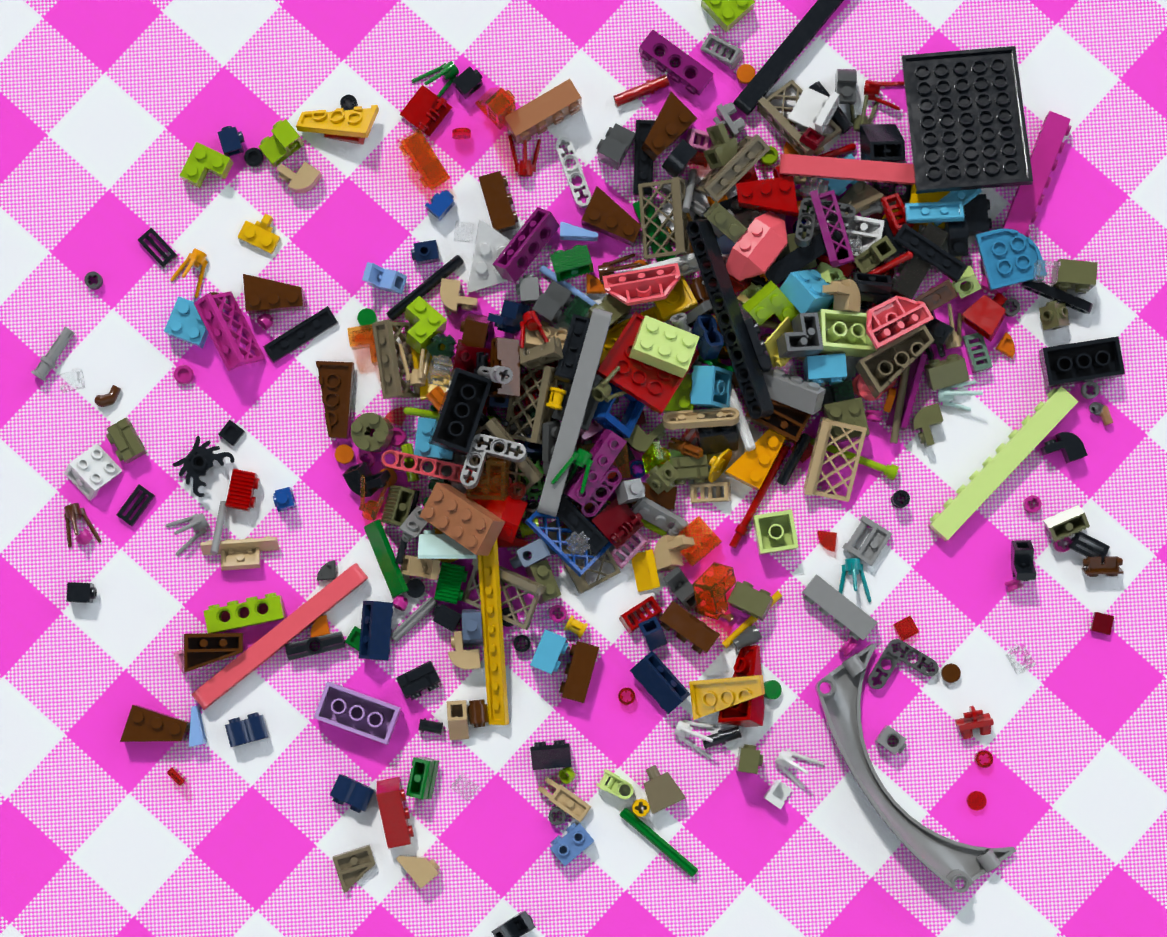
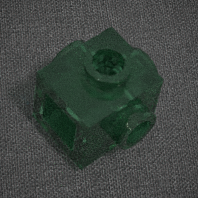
[426,333,457,363]

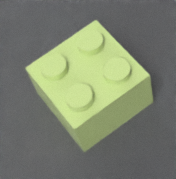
[752,509,799,555]

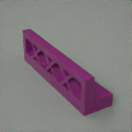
[810,190,855,268]
[886,354,927,431]

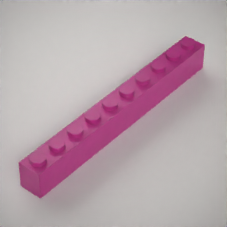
[980,111,1072,295]

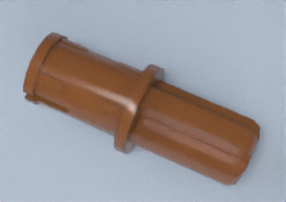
[668,437,703,459]

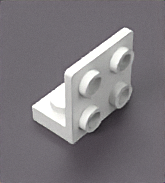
[789,87,840,135]
[64,444,122,501]

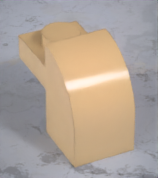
[276,162,322,193]
[440,278,478,314]
[822,279,861,313]
[654,535,695,571]
[400,554,441,580]
[448,631,481,670]

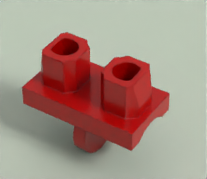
[955,705,994,739]

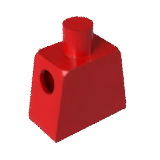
[962,293,1007,342]

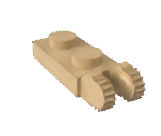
[537,776,592,823]

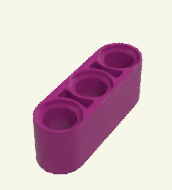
[579,464,622,517]

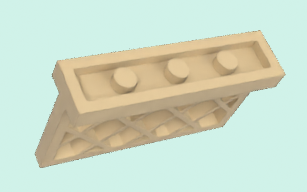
[803,417,867,502]

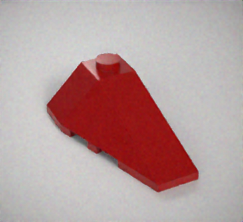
[465,494,528,543]
[718,645,765,727]

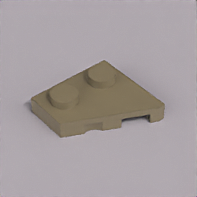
[837,181,885,215]
[332,844,376,893]

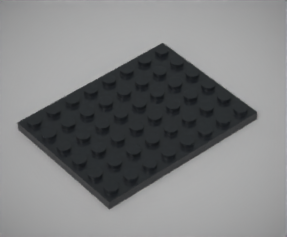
[901,46,1033,194]

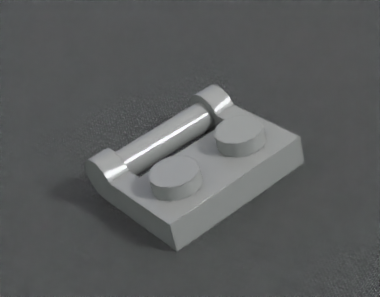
[842,515,892,566]

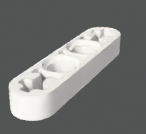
[556,137,591,208]

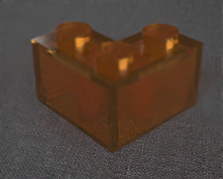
[347,324,378,366]
[466,457,510,501]
[693,562,736,620]

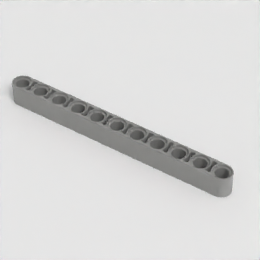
[537,308,613,517]

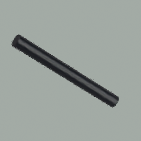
[395,490,420,565]

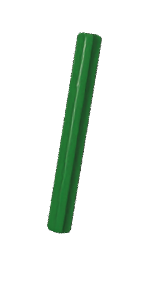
[620,808,698,877]

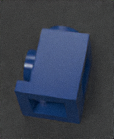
[425,190,455,221]
[273,487,297,512]

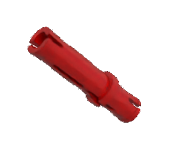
[613,74,670,107]

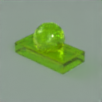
[642,441,671,474]

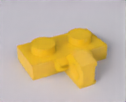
[237,214,280,254]

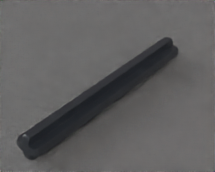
[386,255,464,321]

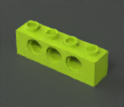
[204,593,286,633]

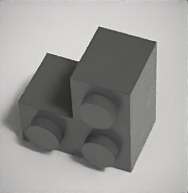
[596,123,636,170]
[532,280,573,327]
[777,312,824,358]

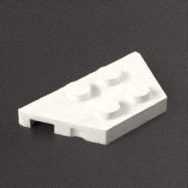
[467,219,511,292]

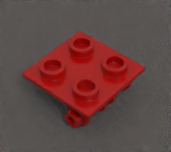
[399,85,452,137]

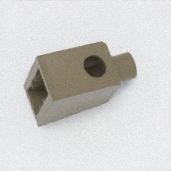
[643,765,686,814]

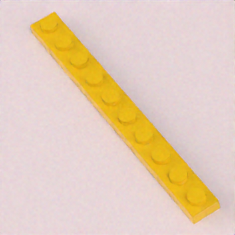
[478,539,509,725]

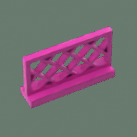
[194,291,265,371]

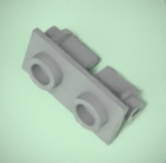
[399,506,428,542]

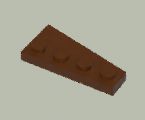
[316,361,354,439]

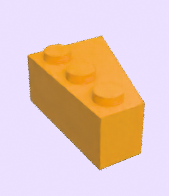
[724,429,786,491]

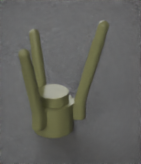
[850,95,881,132]
[591,366,627,402]

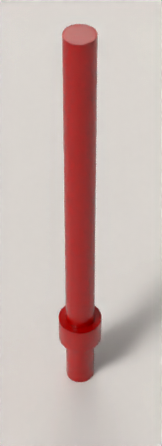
[729,445,790,549]

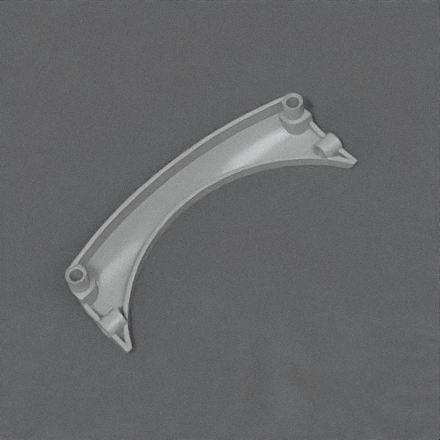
[815,643,1016,893]

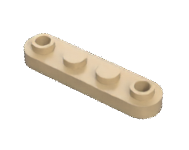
[662,407,740,430]

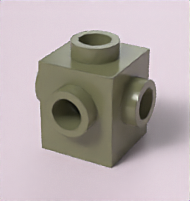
[1039,301,1070,330]
[645,460,680,495]

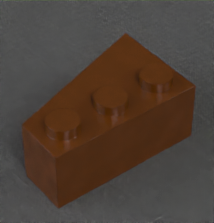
[641,91,698,161]
[457,313,491,348]
[659,601,720,654]
[120,705,190,742]

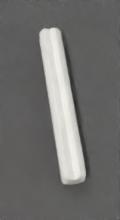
[729,384,756,451]

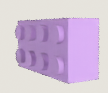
[314,681,402,745]

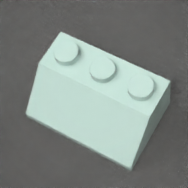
[418,530,478,559]

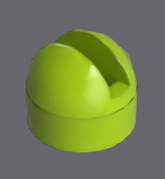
[559,767,576,784]

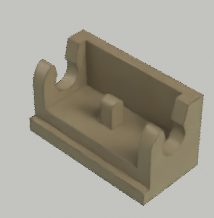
[519,336,563,370]

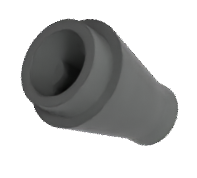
[732,625,762,650]

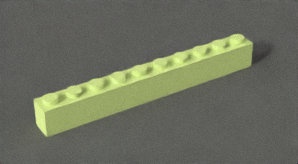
[928,386,1078,541]

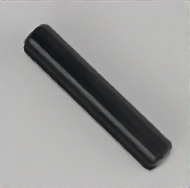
[777,433,811,486]

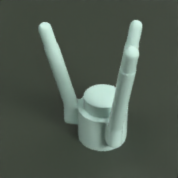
[938,380,983,411]

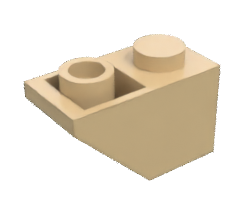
[446,700,469,740]

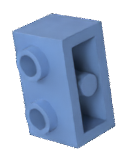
[550,822,595,866]

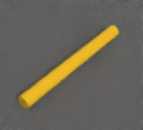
[722,591,782,649]

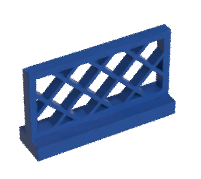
[525,511,612,577]

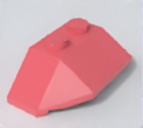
[725,211,788,281]
[602,263,681,306]
[866,296,934,349]

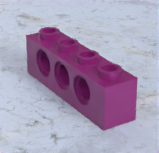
[639,29,714,96]
[493,207,560,283]
[563,429,627,506]

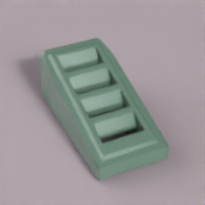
[963,333,993,373]

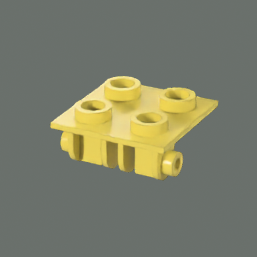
[764,316,793,368]

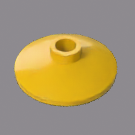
[708,449,732,483]

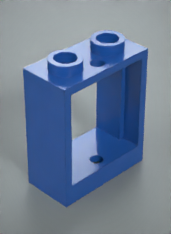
[593,382,645,438]

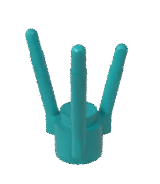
[839,558,872,603]

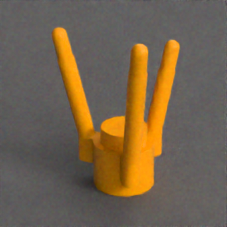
[170,248,208,298]

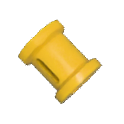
[546,387,567,410]
[563,615,588,639]
[632,799,650,817]

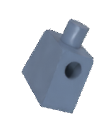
[509,538,556,569]
[462,609,483,646]

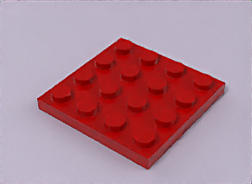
[596,311,699,415]

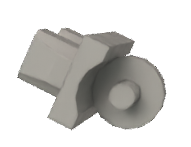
[713,102,746,138]

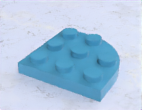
[975,228,1047,291]

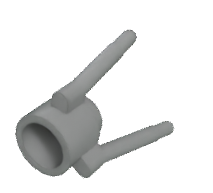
[165,513,209,556]

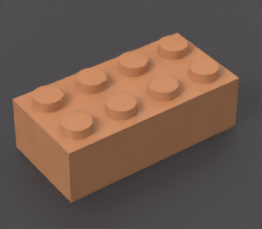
[504,79,582,145]
[420,482,505,556]

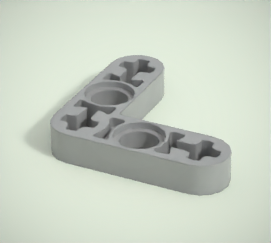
[460,434,527,489]

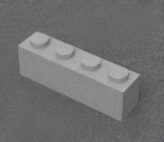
[760,367,826,415]
[802,574,878,641]

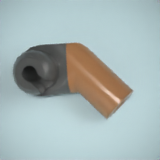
[1089,402,1114,426]

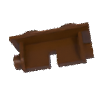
[1081,556,1124,577]

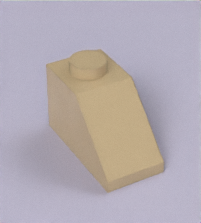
[396,855,440,888]

